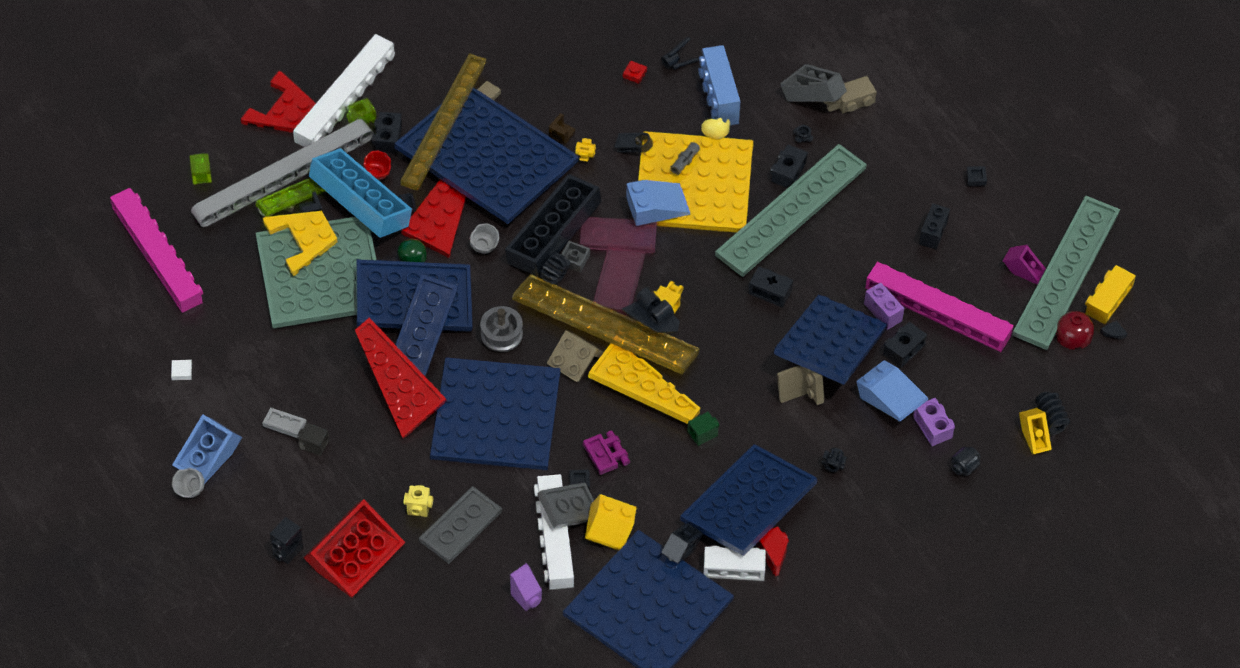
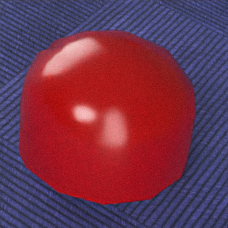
[363,150,391,180]

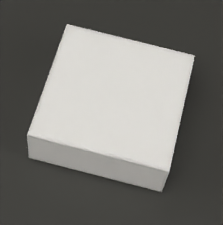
[171,360,192,380]

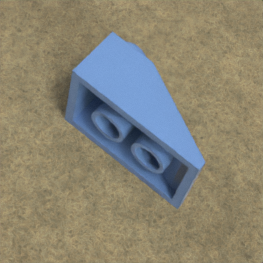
[626,180,690,226]
[856,360,928,421]
[172,414,242,484]

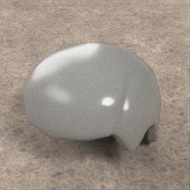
[470,223,499,254]
[172,468,204,498]

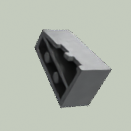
[780,64,847,102]

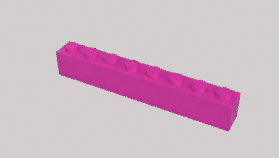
[110,188,203,313]
[865,262,1013,352]

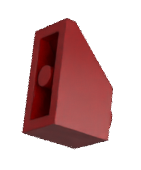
[756,526,789,577]

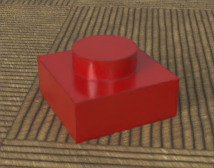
[623,61,647,84]

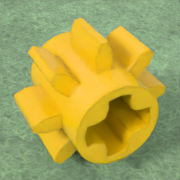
[575,138,596,162]

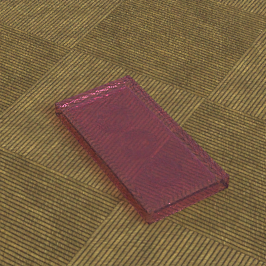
[580,217,657,253]
[592,244,646,315]

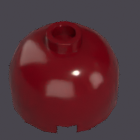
[1056,311,1094,350]

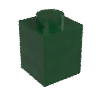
[688,412,719,446]

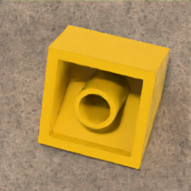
[585,494,636,550]

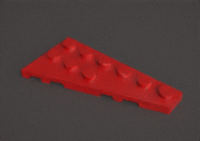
[401,179,466,258]
[355,317,447,439]

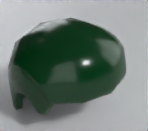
[398,239,427,262]

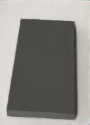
[419,486,502,564]

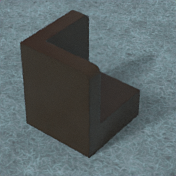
[549,113,575,146]

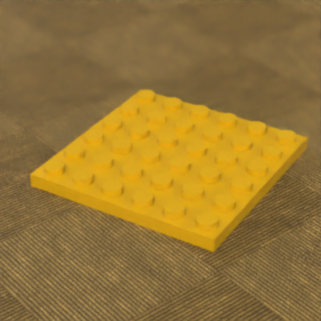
[634,131,753,232]

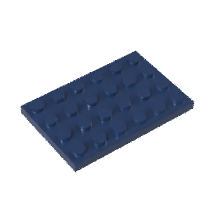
[356,259,472,331]
[774,295,887,384]
[680,444,817,556]

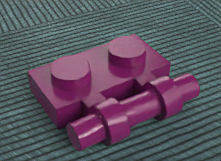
[583,431,630,475]

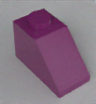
[1003,245,1046,285]

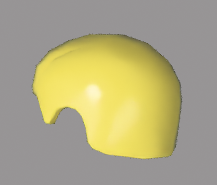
[702,118,730,139]

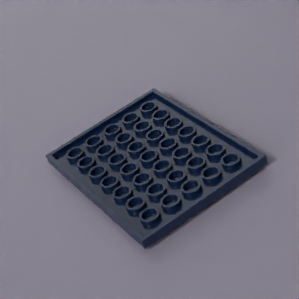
[395,83,579,224]

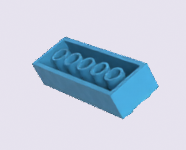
[309,148,412,238]

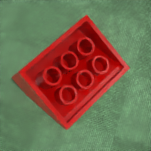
[303,499,405,598]

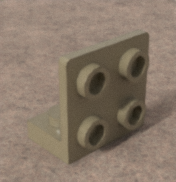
[547,330,603,382]
[777,365,824,405]

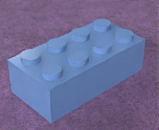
[699,45,740,125]

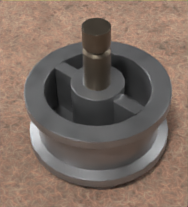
[480,306,523,352]

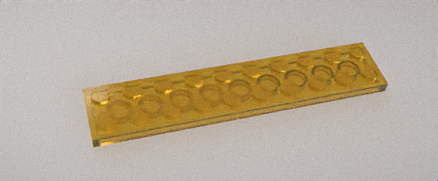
[512,274,700,374]

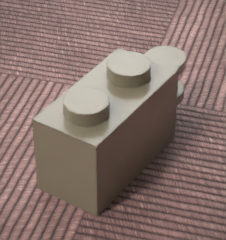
[823,76,876,114]

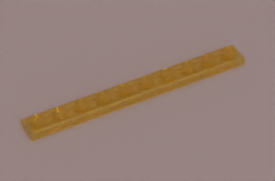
[401,54,486,191]

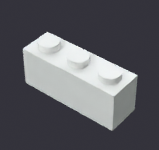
[704,546,765,581]

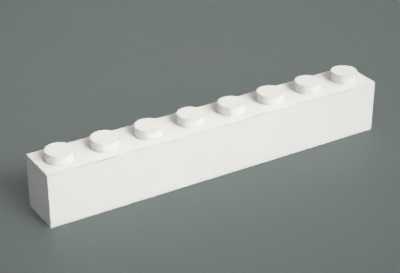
[293,34,395,147]

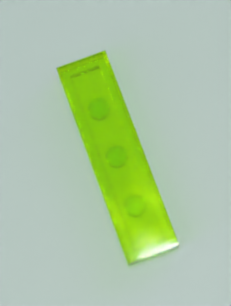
[255,178,325,217]

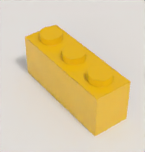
[1085,265,1136,324]

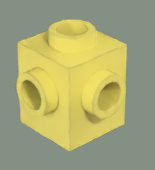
[404,485,433,517]

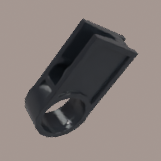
[615,132,653,153]

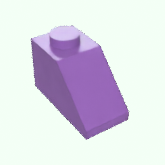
[510,564,542,611]

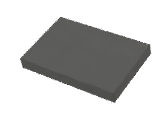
[537,482,594,529]

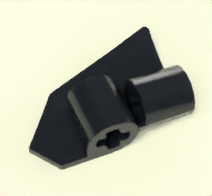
[622,287,680,333]

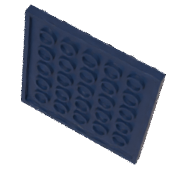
[430,358,561,470]
[563,529,734,668]

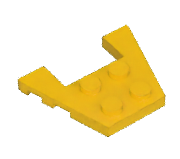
[263,211,338,276]

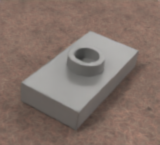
[263,408,307,438]

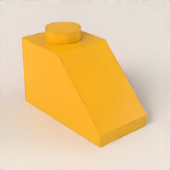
[1019,408,1052,454]

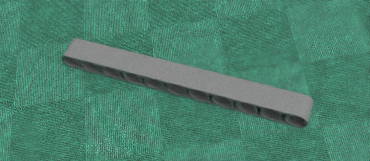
[191,119,373,227]

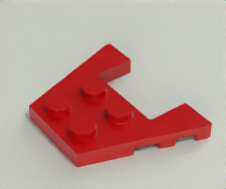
[241,71,316,132]

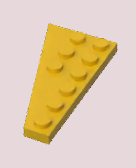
[588,336,700,424]

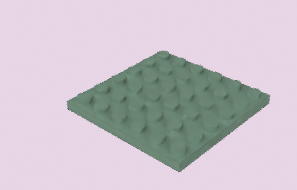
[256,217,376,328]

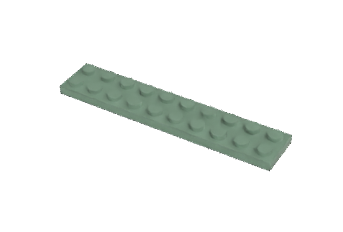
[715,144,867,277]
[1012,196,1120,350]

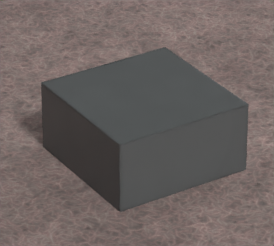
[562,241,590,273]

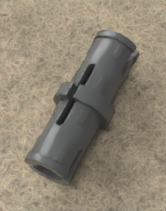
[670,142,700,175]

